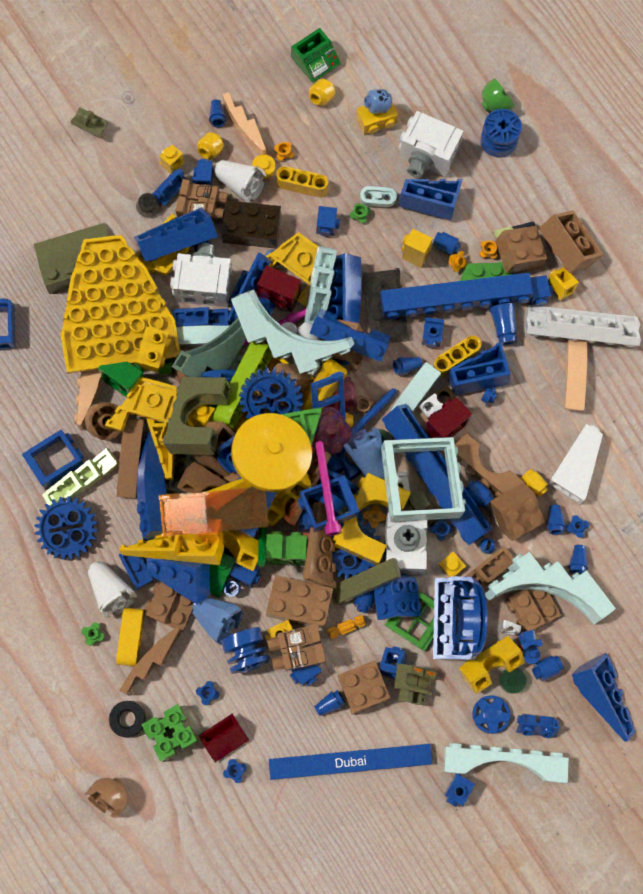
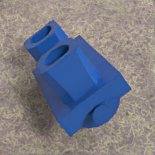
[518,630,543,664]

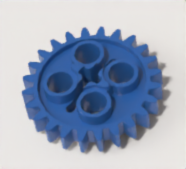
[239,367,303,418]
[34,496,99,560]
[331,519,380,580]

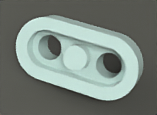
[360,186,397,207]

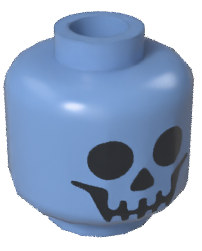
[364,89,392,114]

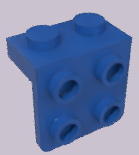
[374,577,421,620]

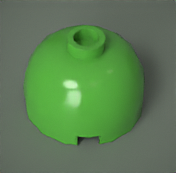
[481,78,515,112]

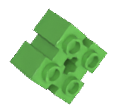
[266,531,307,566]
[141,704,199,762]

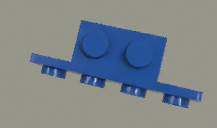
[227,253,271,323]

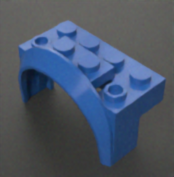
[433,576,488,660]

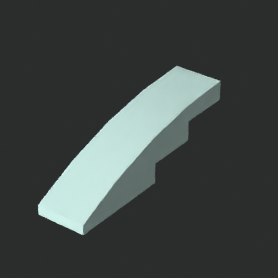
[304,246,337,324]
[176,326,244,349]

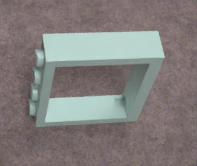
[381,437,466,522]

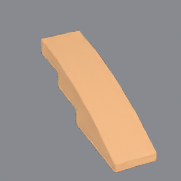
[222,92,266,155]
[564,339,587,411]

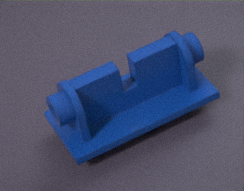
[151,169,188,206]
[516,714,560,738]

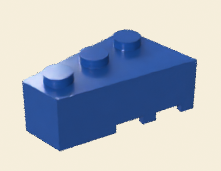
[399,179,463,220]
[449,341,511,395]
[146,558,210,605]

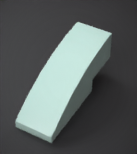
[390,362,441,413]

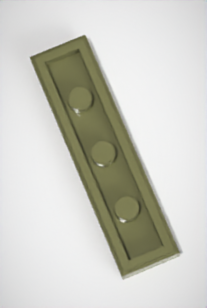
[333,558,401,605]

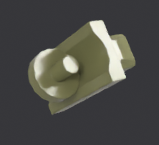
[70,107,108,138]

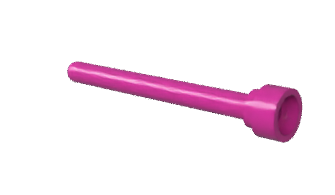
[315,441,342,536]

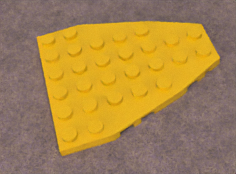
[61,235,180,374]

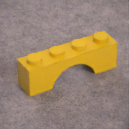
[185,513,258,571]

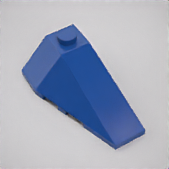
[572,652,635,742]

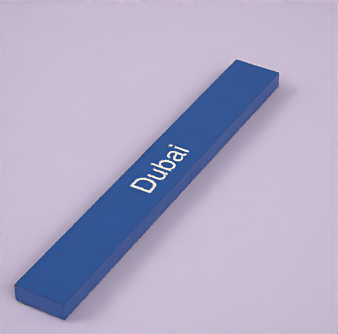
[269,744,432,780]

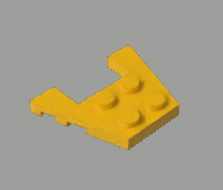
[266,232,318,306]
[105,377,178,443]

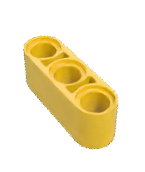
[277,166,328,197]
[433,336,482,377]
[116,607,145,667]

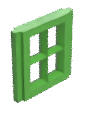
[385,591,434,652]

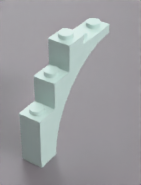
[231,290,354,374]
[485,552,616,624]

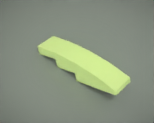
[42,448,119,506]

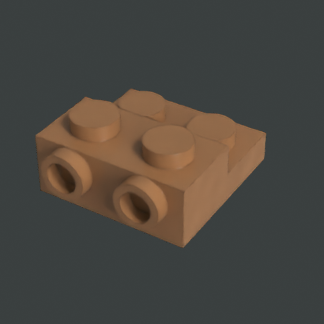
[144,582,194,632]
[506,589,561,632]

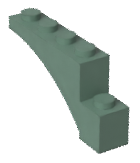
[172,318,246,377]

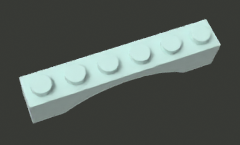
[443,743,569,783]

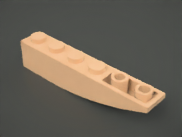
[74,369,104,430]

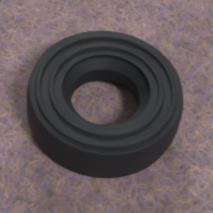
[109,701,146,738]

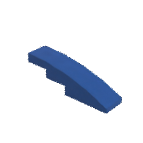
[172,307,232,327]

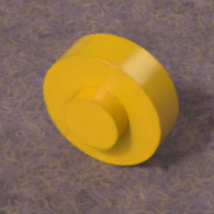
[252,154,276,179]

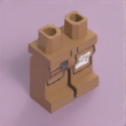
[175,179,229,223]
[267,623,326,672]

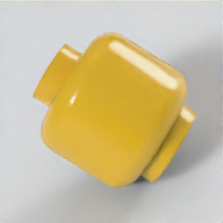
[309,79,335,106]
[197,132,224,160]

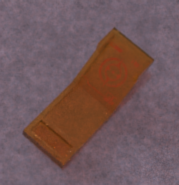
[159,487,269,537]

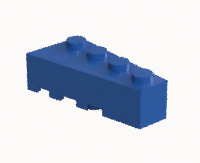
[134,207,218,262]

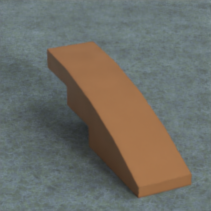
[116,418,144,498]
[456,546,514,609]
[119,628,181,696]

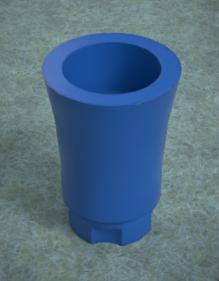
[489,303,517,345]

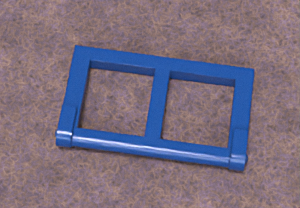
[311,372,346,430]

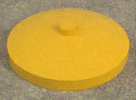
[231,413,312,492]

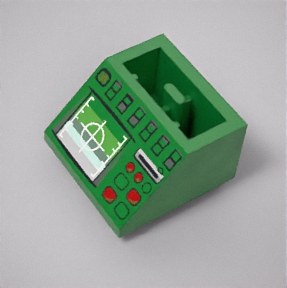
[291,28,341,83]

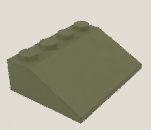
[34,223,109,294]

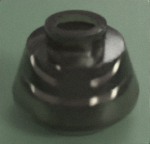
[136,193,161,217]

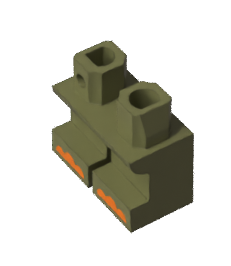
[394,664,437,706]

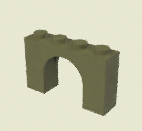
[163,377,232,455]

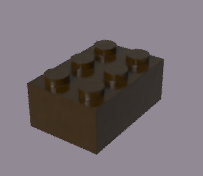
[221,200,281,249]

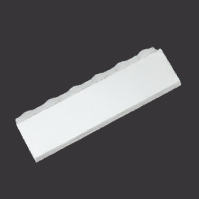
[524,305,641,347]

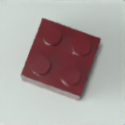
[257,265,301,312]
[425,397,472,438]

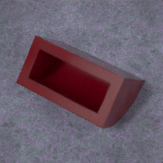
[198,713,249,763]

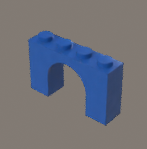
[309,308,390,362]

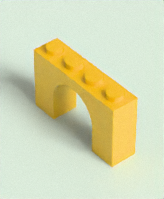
[333,473,411,565]

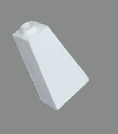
[548,424,603,505]

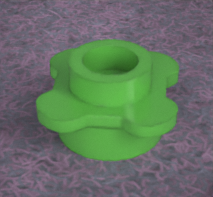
[350,203,371,223]
[81,622,104,646]

